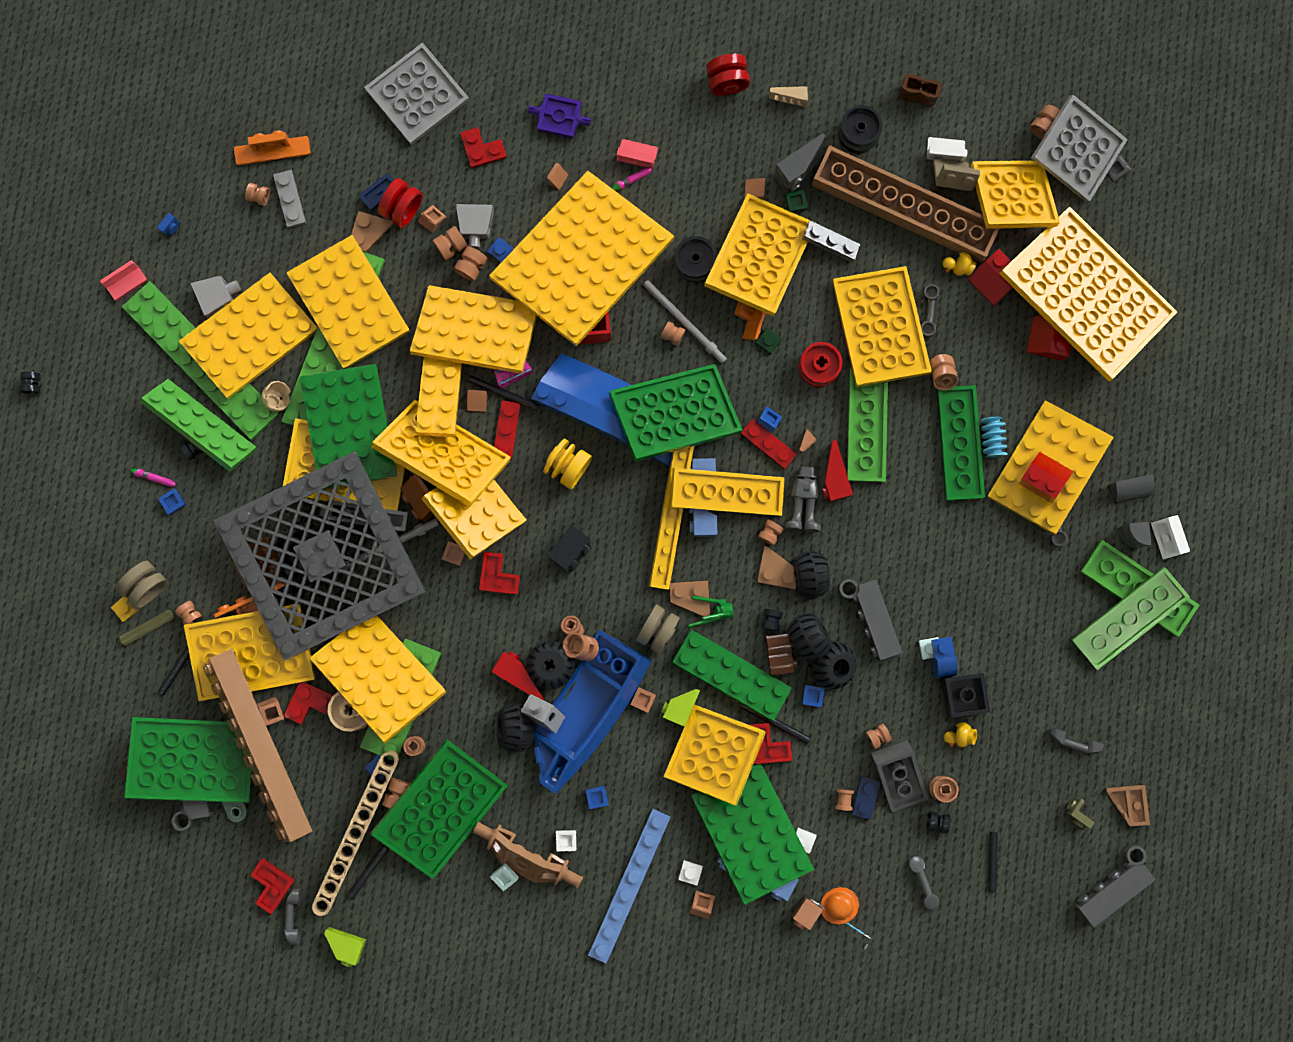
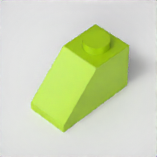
[661,689,700,727]
[324,927,367,967]

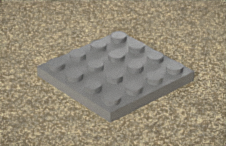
[364,42,469,145]
[1031,95,1128,202]

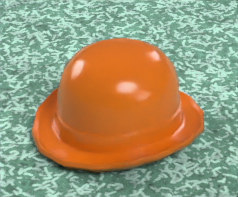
[820,887,859,925]

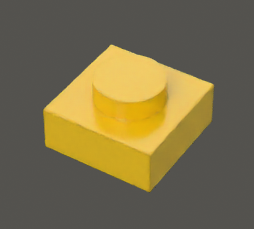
[111,597,140,622]

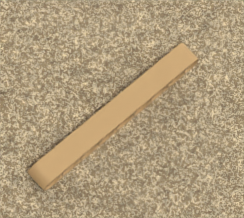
[312,750,399,916]

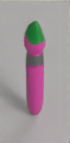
[612,167,652,191]
[131,469,176,487]

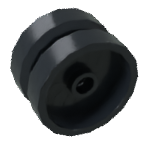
[838,105,883,154]
[675,236,717,283]

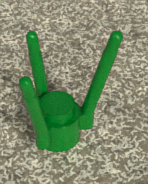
[687,596,733,628]

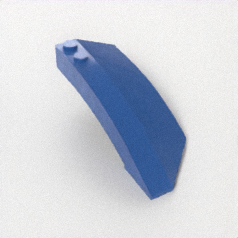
[532,353,672,466]
[534,630,652,794]

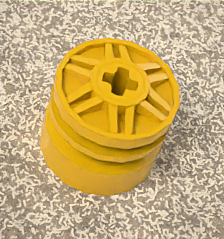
[543,439,592,490]

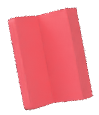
[617,139,658,169]
[100,260,148,302]

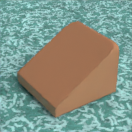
[547,163,568,190]
[744,178,765,200]
[418,205,447,233]
[467,390,488,412]
[798,429,816,454]
[690,891,715,919]

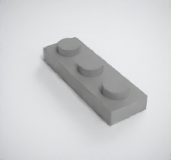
[273,170,306,229]

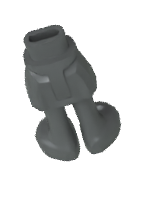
[785,467,821,533]

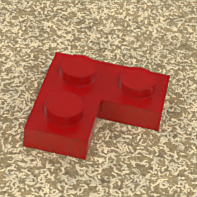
[460,127,507,169]
[479,552,520,595]
[284,682,333,724]
[750,723,792,764]
[250,858,295,914]

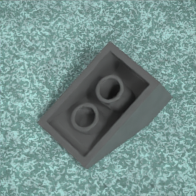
[774,133,825,193]
[871,740,928,812]

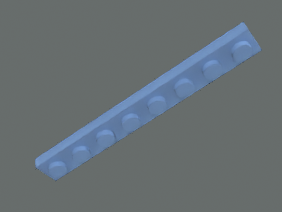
[588,809,671,963]

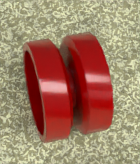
[706,53,751,96]
[378,178,423,228]
[798,342,843,388]

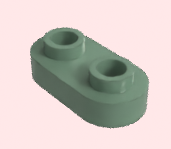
[222,802,248,822]

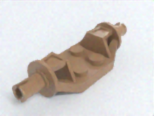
[473,822,583,888]

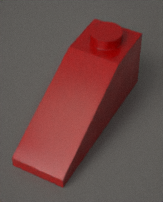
[822,440,853,503]
[492,651,544,700]

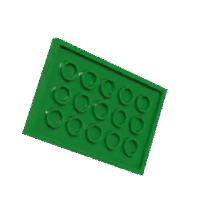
[300,364,397,490]
[609,364,742,462]
[125,717,251,803]
[371,739,508,879]
[690,764,815,906]

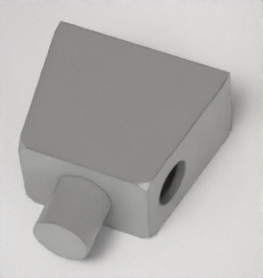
[456,204,494,249]
[191,276,241,318]
[521,695,565,734]

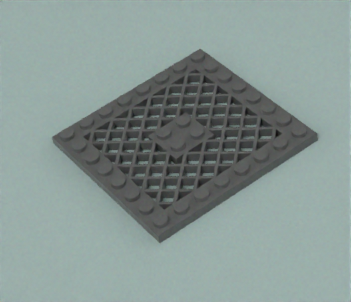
[213,451,425,661]

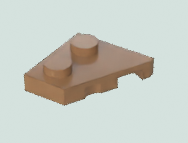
[351,212,394,253]
[757,546,796,590]
[670,581,710,616]
[1106,785,1150,826]

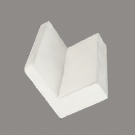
[926,137,967,162]
[1151,515,1190,559]

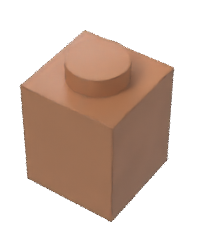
[257,697,284,726]
[792,896,823,930]

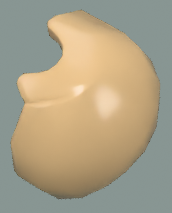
[261,381,291,412]

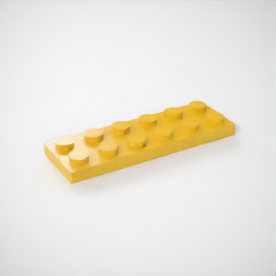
[415,357,462,437]
[670,468,784,516]

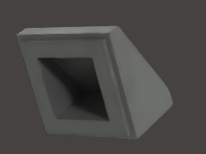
[1108,155,1131,182]

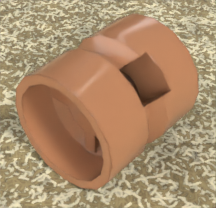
[1029,105,1060,140]
[432,226,468,261]
[454,246,488,282]
[930,354,958,390]
[563,633,599,661]
[928,776,958,802]
[382,778,410,808]

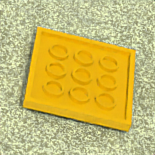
[970,161,1060,229]
[422,480,526,560]
[664,705,766,806]

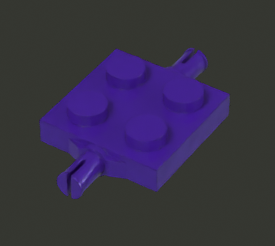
[528,93,591,139]

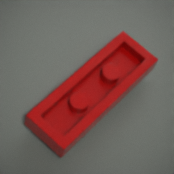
[494,401,521,460]
[741,419,797,470]

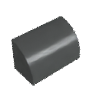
[1109,474,1155,503]
[1118,522,1151,549]

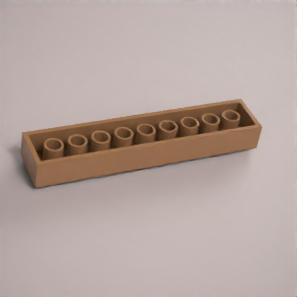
[811,145,999,263]
[203,649,312,842]

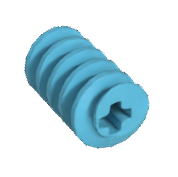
[981,417,1008,458]

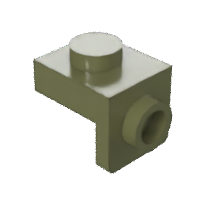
[1066,798,1095,829]

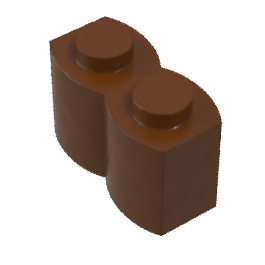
[899,74,942,106]
[765,634,797,675]

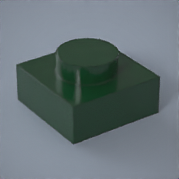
[785,190,808,213]
[755,328,782,355]

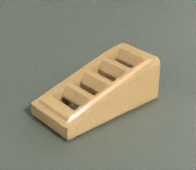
[769,87,808,107]

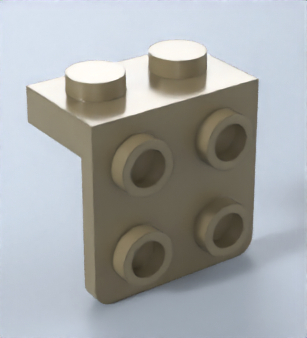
[932,157,980,191]

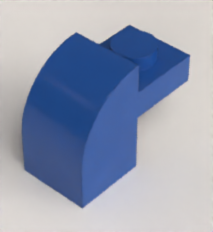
[931,637,958,679]

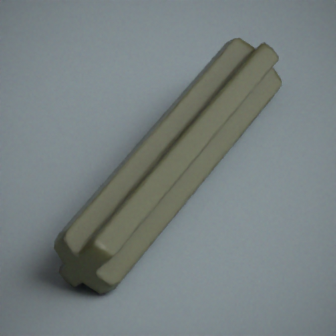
[119,610,175,645]

